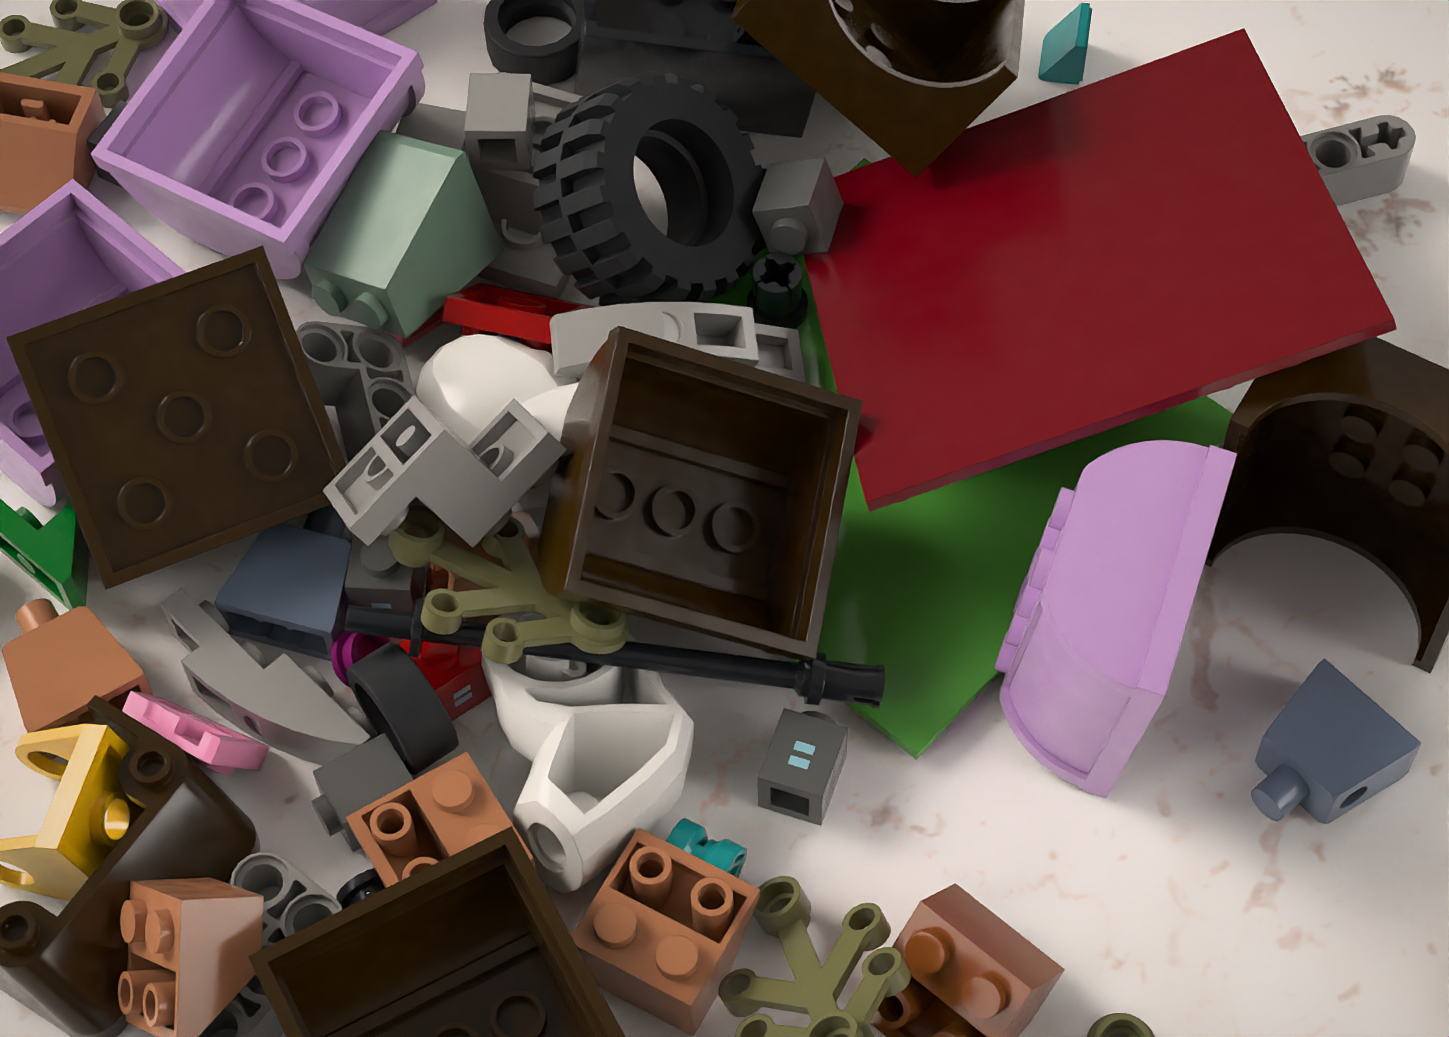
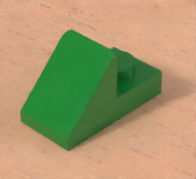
[0,499,90,610]

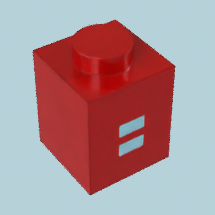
[398,639,492,721]

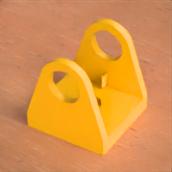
[0,724,145,901]

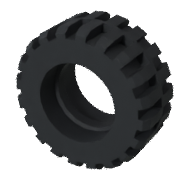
[532,71,764,306]

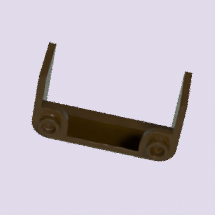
[0,695,261,1037]

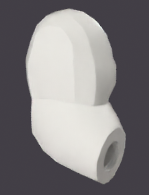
[416,334,580,527]
[482,611,694,893]

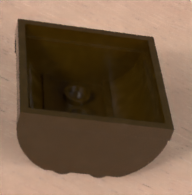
[538,326,863,661]
[248,826,625,1037]

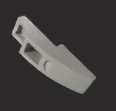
[550,302,806,383]
[160,587,377,766]

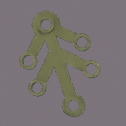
[0,0,169,108]
[388,506,630,664]
[718,876,911,1037]

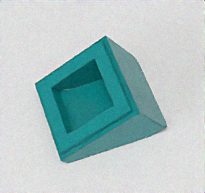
[1038,3,1092,85]

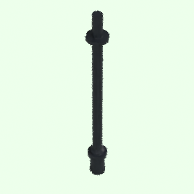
[345,597,885,708]

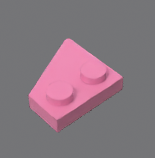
[122,691,270,776]

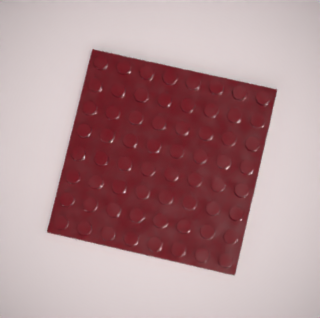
[803,28,1397,512]

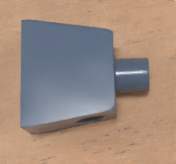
[214,506,351,661]
[1251,658,1422,824]

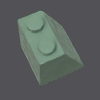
[303,130,504,338]

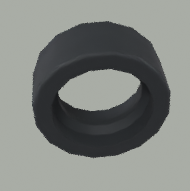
[483,0,582,86]
[346,641,459,775]

